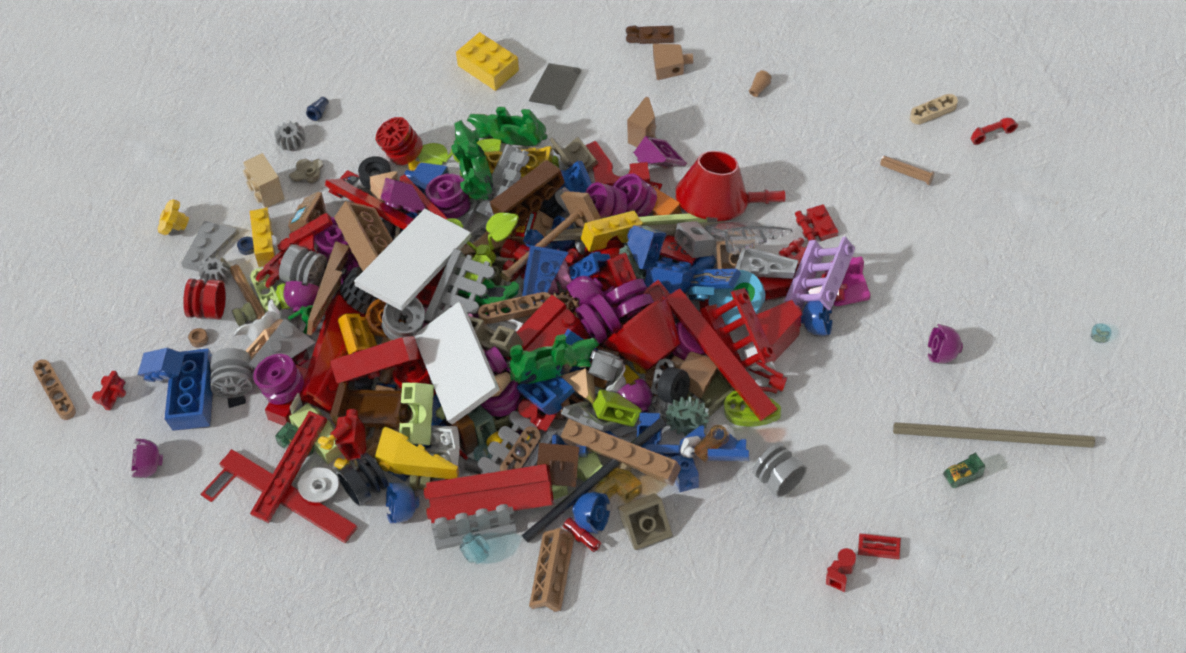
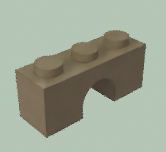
[469,316,523,358]

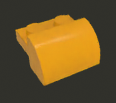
[338,314,377,354]

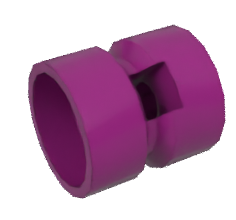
[485,346,508,375]

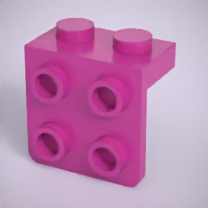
[824,256,871,306]

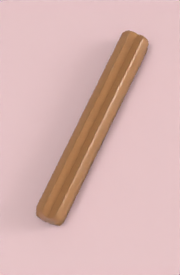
[230,264,265,320]

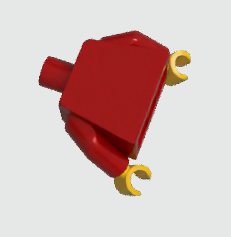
[318,409,366,469]

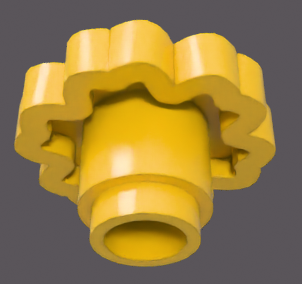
[157,199,189,235]

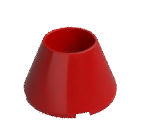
[675,151,748,221]
[604,296,681,371]

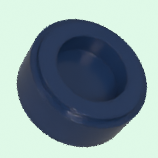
[237,236,254,255]

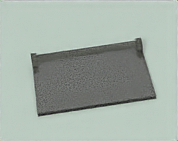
[529,63,582,110]

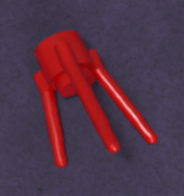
[748,361,787,394]

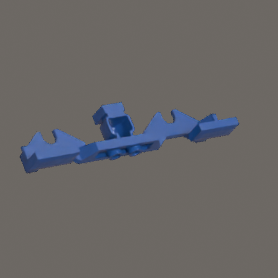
[552,413,749,461]

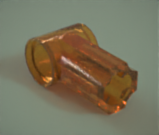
[694,425,730,463]

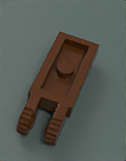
[625,25,674,44]

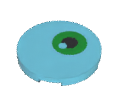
[709,270,765,325]

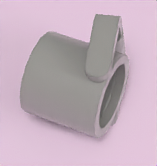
[588,349,623,381]

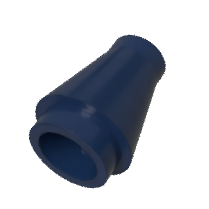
[306,96,329,121]

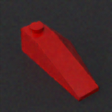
[525,309,588,352]

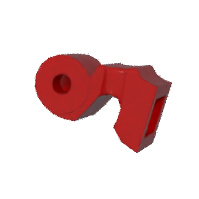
[518,398,558,431]
[826,548,856,592]

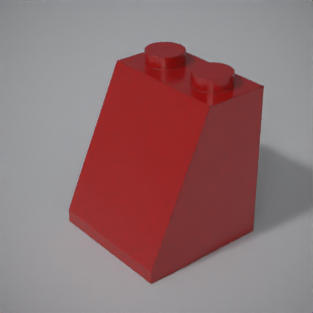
[756,300,802,363]

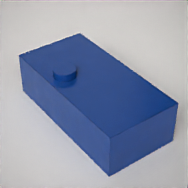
[164,348,213,431]

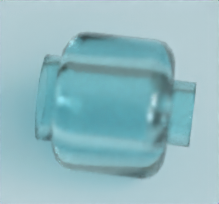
[459,532,490,564]

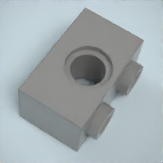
[674,221,715,258]

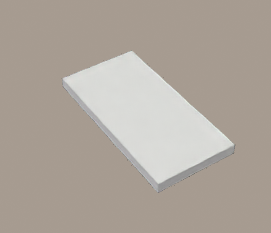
[354,209,471,311]
[414,301,500,424]

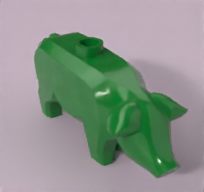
[466,107,548,146]

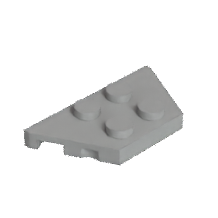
[561,400,623,432]

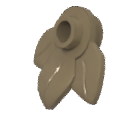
[289,159,323,183]

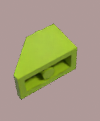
[592,389,641,427]

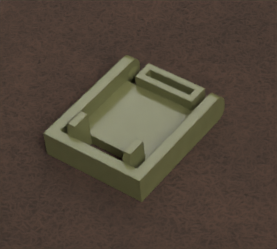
[684,370,735,418]

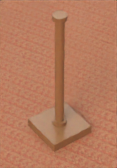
[500,191,601,282]

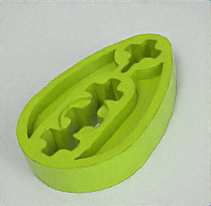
[724,390,781,427]

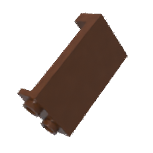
[330,383,409,428]

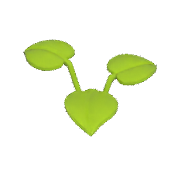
[418,139,501,199]
[446,213,519,282]

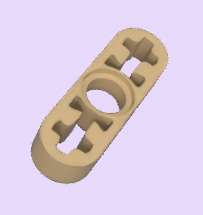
[910,94,958,125]

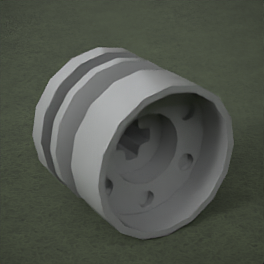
[279,245,327,287]
[382,298,425,340]
[210,348,252,398]
[752,443,807,498]

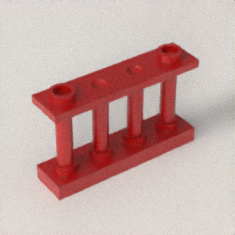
[700,288,777,368]

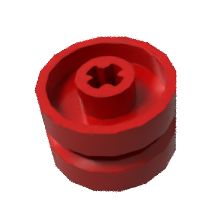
[393,351,436,396]

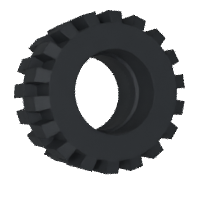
[340,266,379,314]

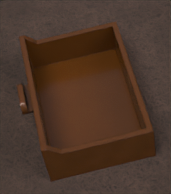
[443,411,478,455]

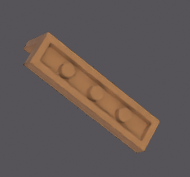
[529,527,575,612]

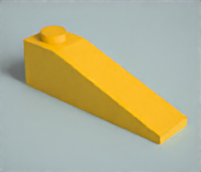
[375,427,460,479]

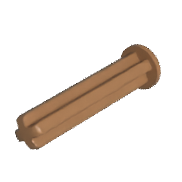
[880,156,935,185]

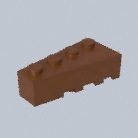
[489,160,565,238]

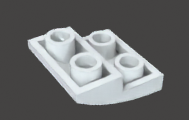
[425,425,460,466]

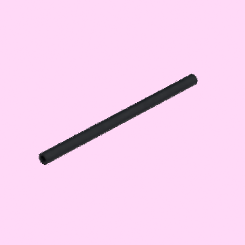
[521,417,667,543]

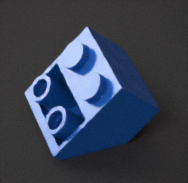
[645,258,697,294]

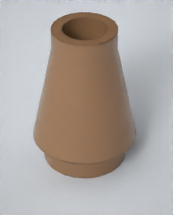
[749,70,772,97]

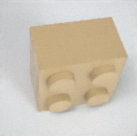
[243,153,284,208]

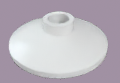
[298,467,339,502]

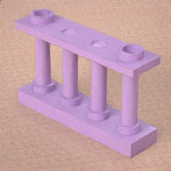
[784,236,856,310]

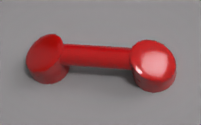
[971,118,1018,145]

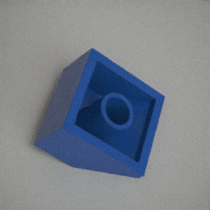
[628,225,666,269]

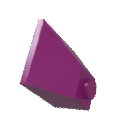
[633,136,687,166]

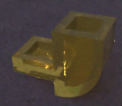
[595,469,642,504]

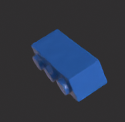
[137,347,185,383]

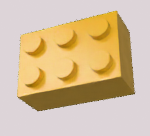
[456,32,519,91]

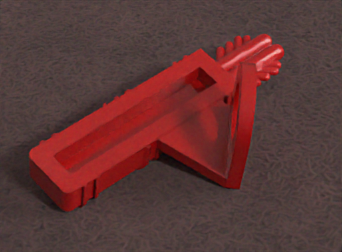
[277,213,333,254]

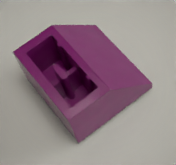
[380,178,425,213]

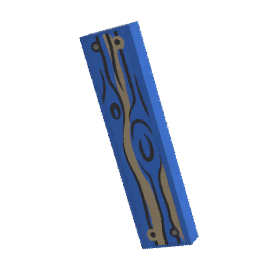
[689,269,741,289]

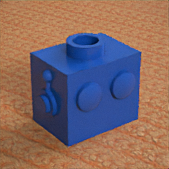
[671,454,699,493]

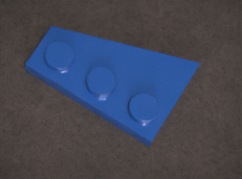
[521,245,568,304]

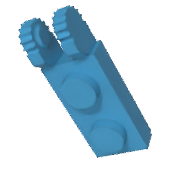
[687,286,714,301]

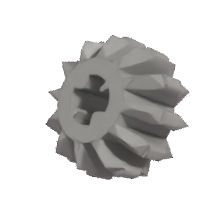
[274,121,305,151]
[199,255,231,284]

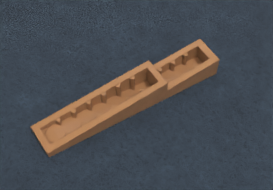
[307,241,349,336]

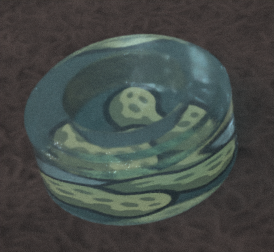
[1091,323,1112,343]

